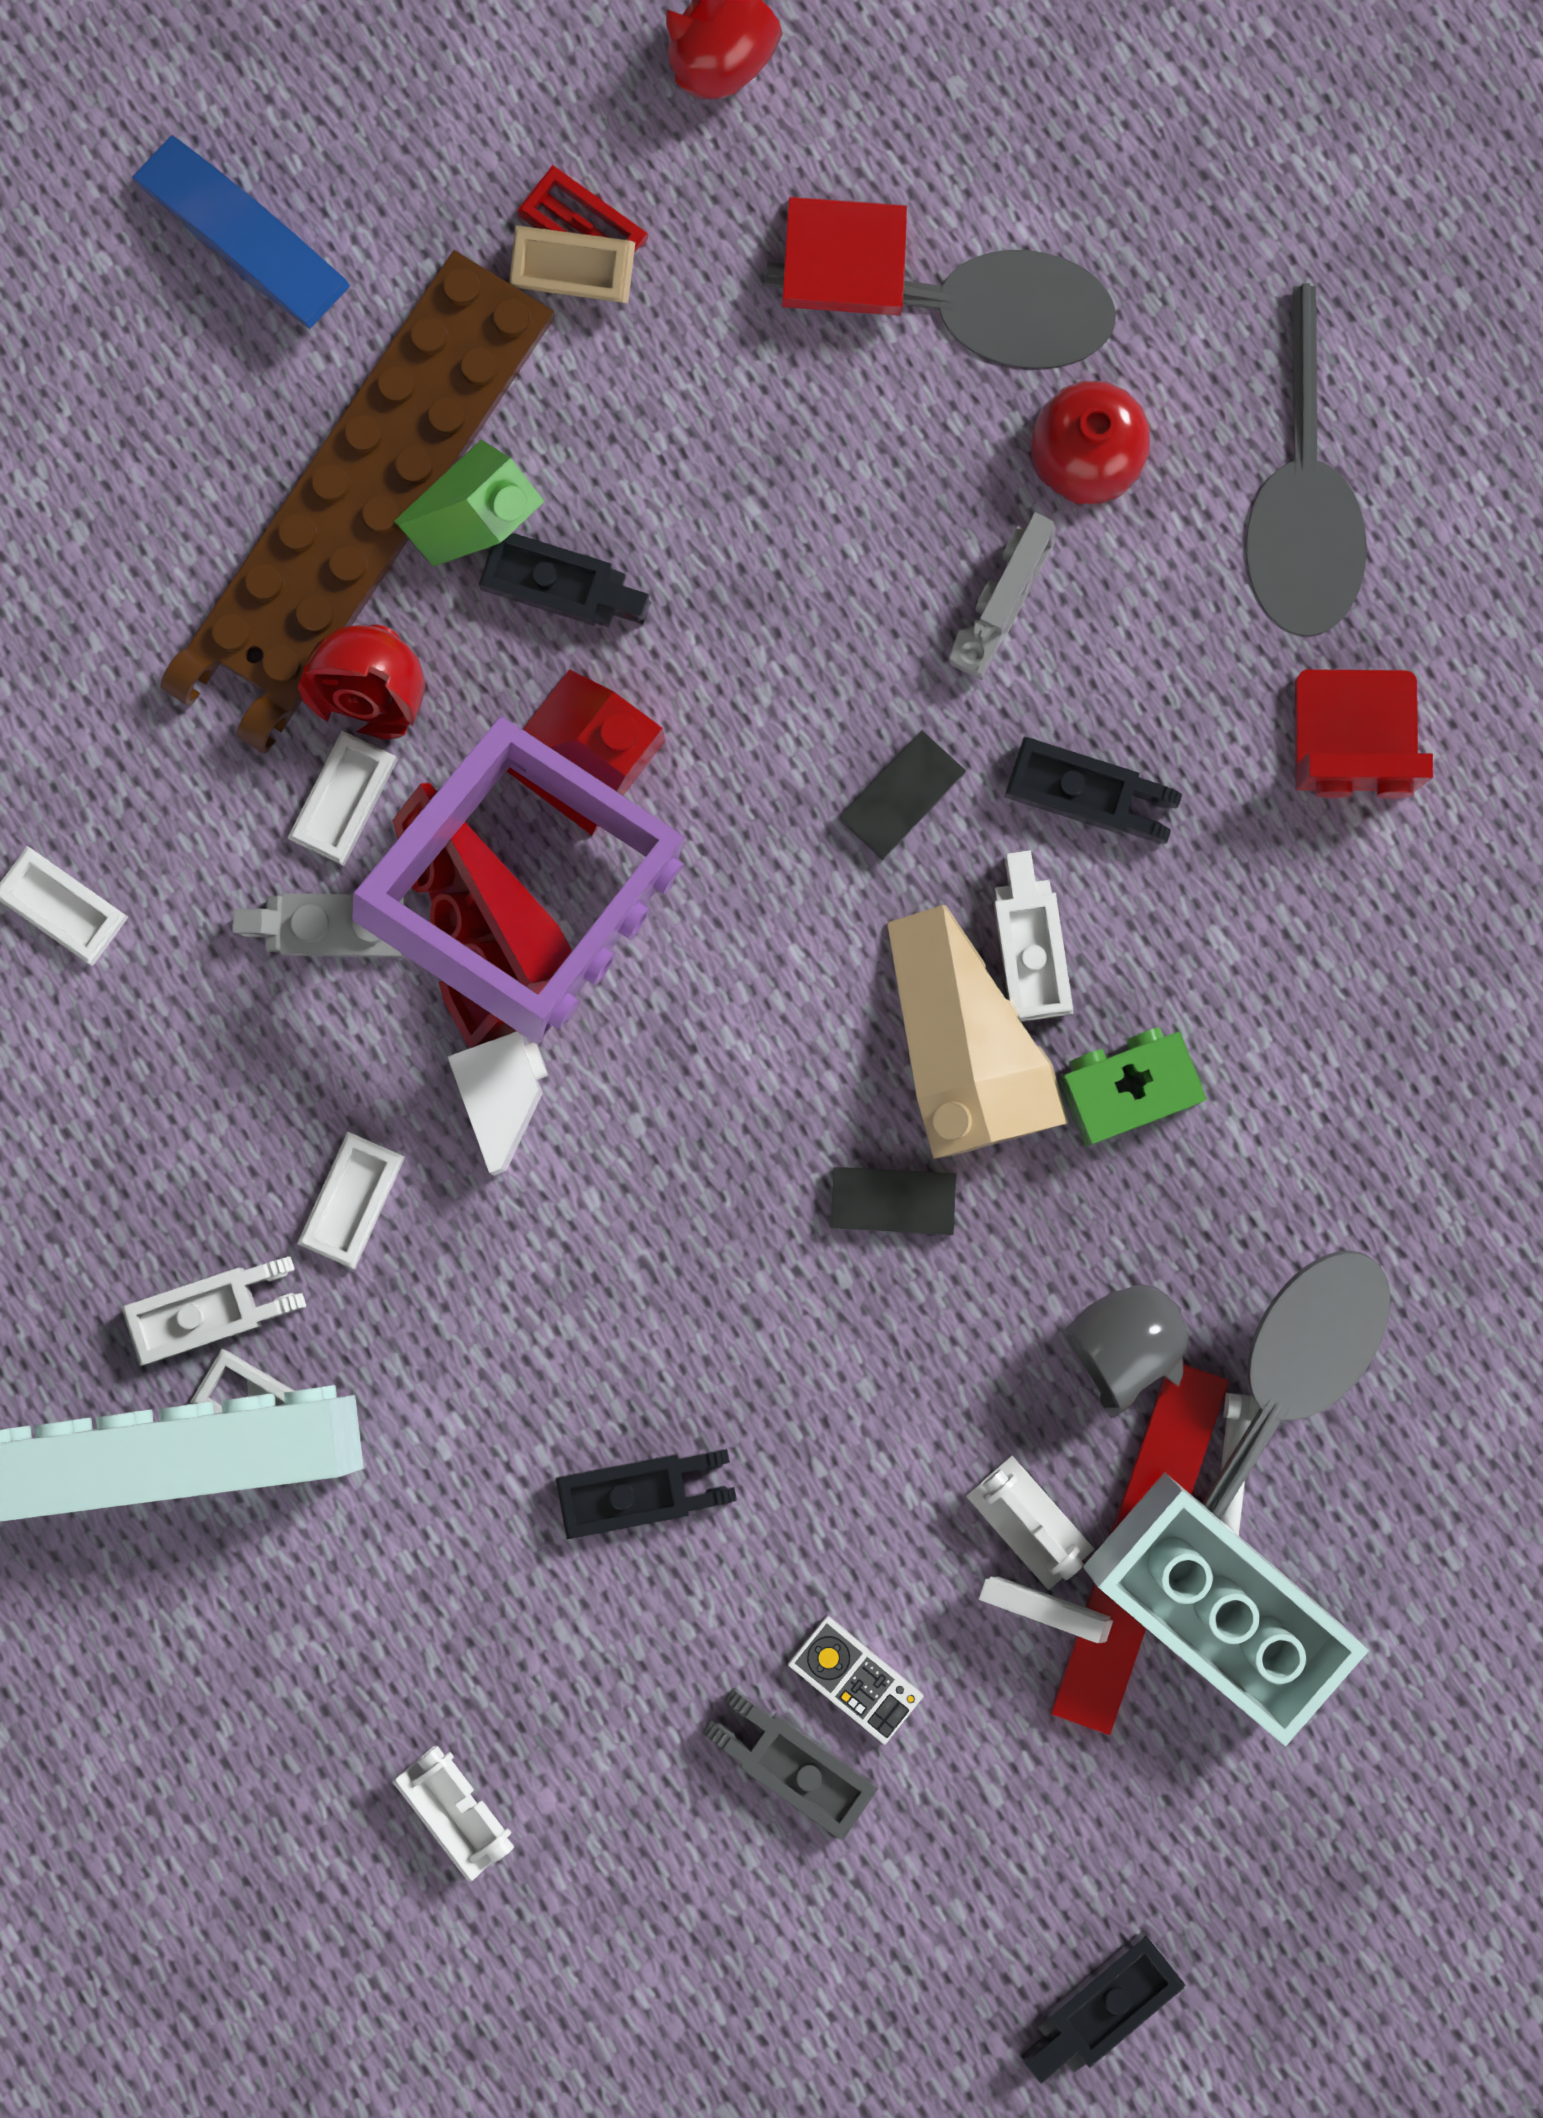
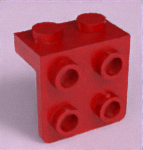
[1294,669,1433,799]

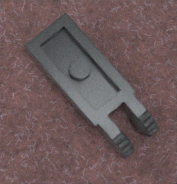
[702,1688,879,1841]

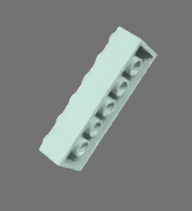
[0,1385,364,1522]

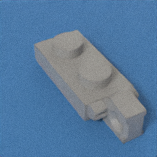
[949,512,1055,680]
[233,893,406,958]

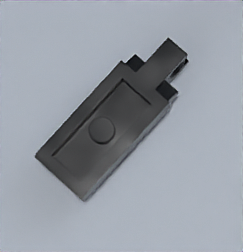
[478,533,651,627]
[1021,1931,1186,2084]

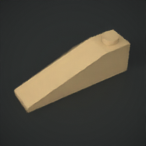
[887,905,1069,1159]

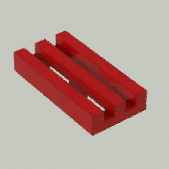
[517,165,648,254]

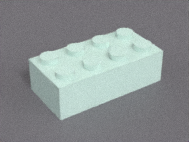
[1083,1472,1369,1747]

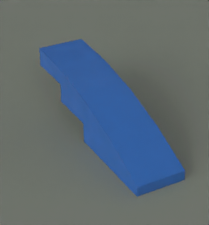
[132,135,350,329]

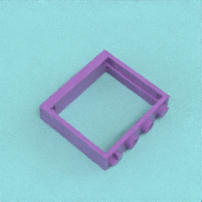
[352,716,685,1044]

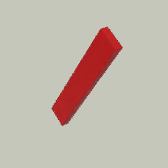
[1050,1364,1230,1735]

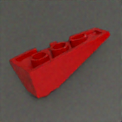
[392,783,573,1049]

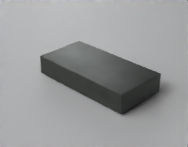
[839,730,966,860]
[830,1167,956,1235]

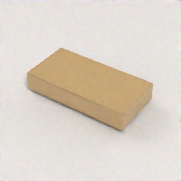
[509,225,635,304]

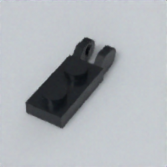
[1004,737,1182,844]
[555,1449,737,1539]

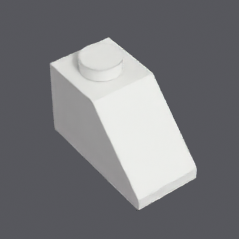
[448,1031,548,1176]

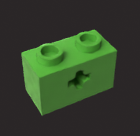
[1059,1027,1207,1147]

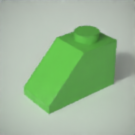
[394,439,545,567]

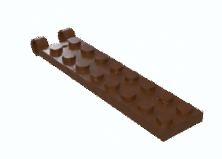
[160,250,555,754]

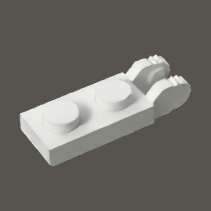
[122,1257,306,1366]

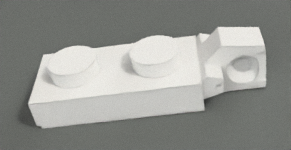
[994,850,1074,1022]

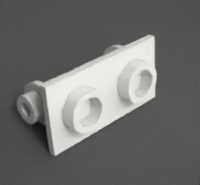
[966,1455,1094,1590]
[392,1746,514,1883]

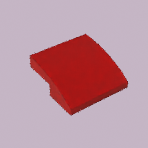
[782,197,907,316]

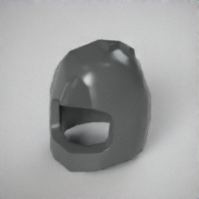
[1065,1285,1188,1419]

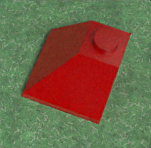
[506,669,665,836]

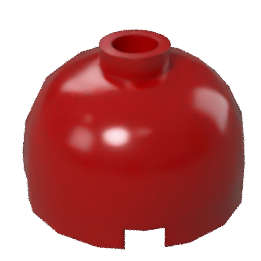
[1031,380,1150,504]
[298,624,425,740]

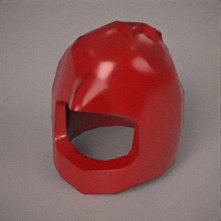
[666,0,783,100]

